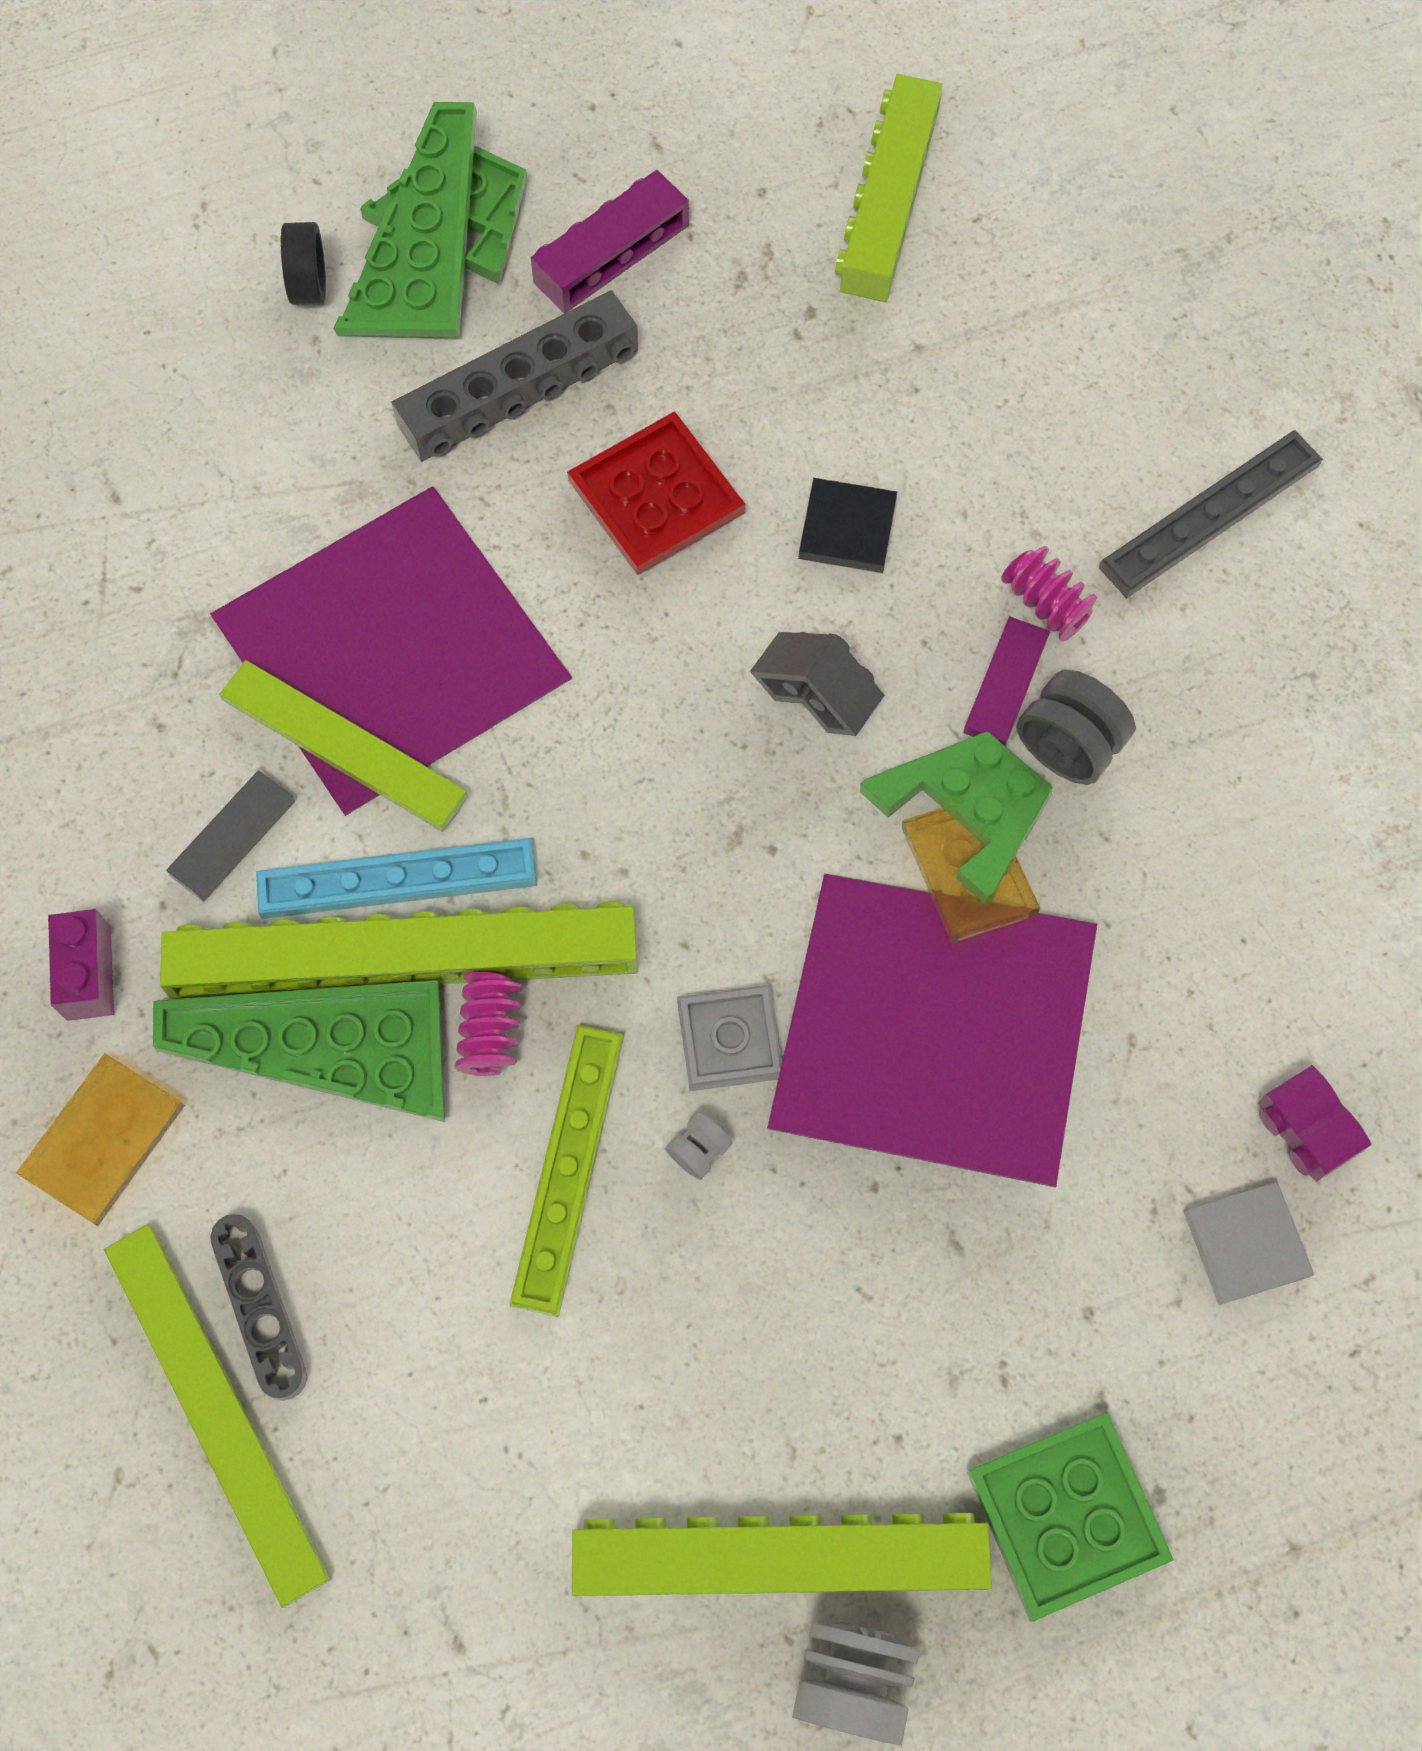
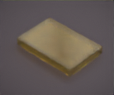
[901,808,1040,942]
[16,1053,185,1227]

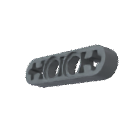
[210,1214,307,1401]

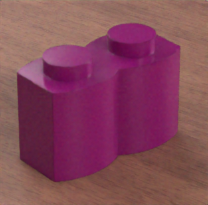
[1258,1065,1372,1182]

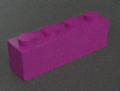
[530,170,689,313]

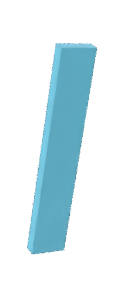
[256,838,537,919]

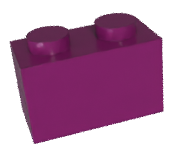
[48,909,114,1021]

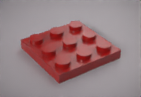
[567,411,746,575]

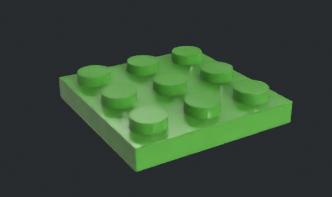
[966,1412,1174,1622]

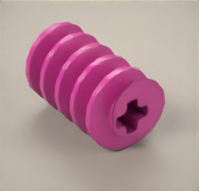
[1001,546,1097,642]
[455,972,523,1076]

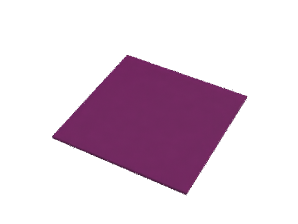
[210,486,572,816]
[767,873,1098,1188]

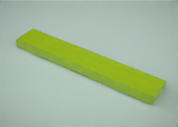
[219,660,468,832]
[509,1025,624,1317]

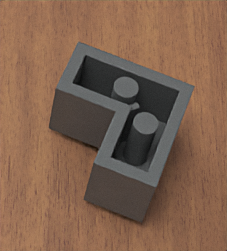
[750,632,885,736]

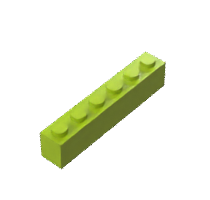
[835,74,943,303]

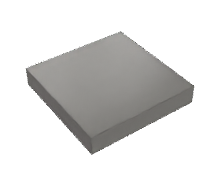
[677,985,782,1091]
[1184,1181,1315,1305]

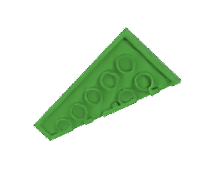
[333,102,477,338]
[153,980,445,1122]

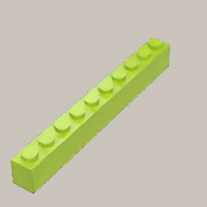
[160,901,637,999]

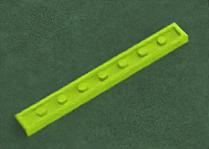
[103,1224,331,1608]

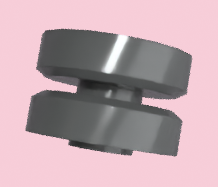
[1016,670,1136,785]

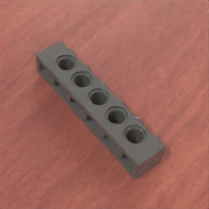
[391,290,638,462]

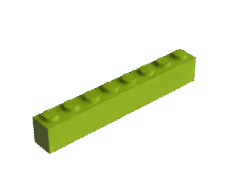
[572,1513,992,1596]

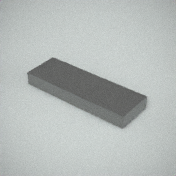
[166,770,295,902]

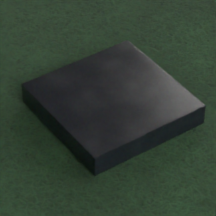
[798,477,897,573]

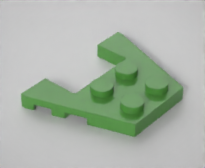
[360,145,527,283]
[860,731,1053,905]

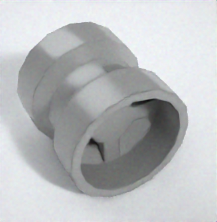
[665,1112,733,1180]

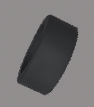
[280,222,326,305]

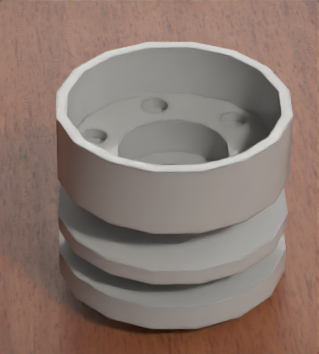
[792,1622,920,1746]

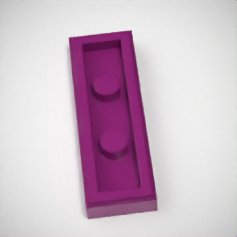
[963,616,1050,746]

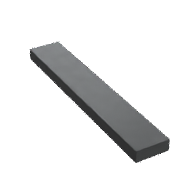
[1099,430,1323,599]

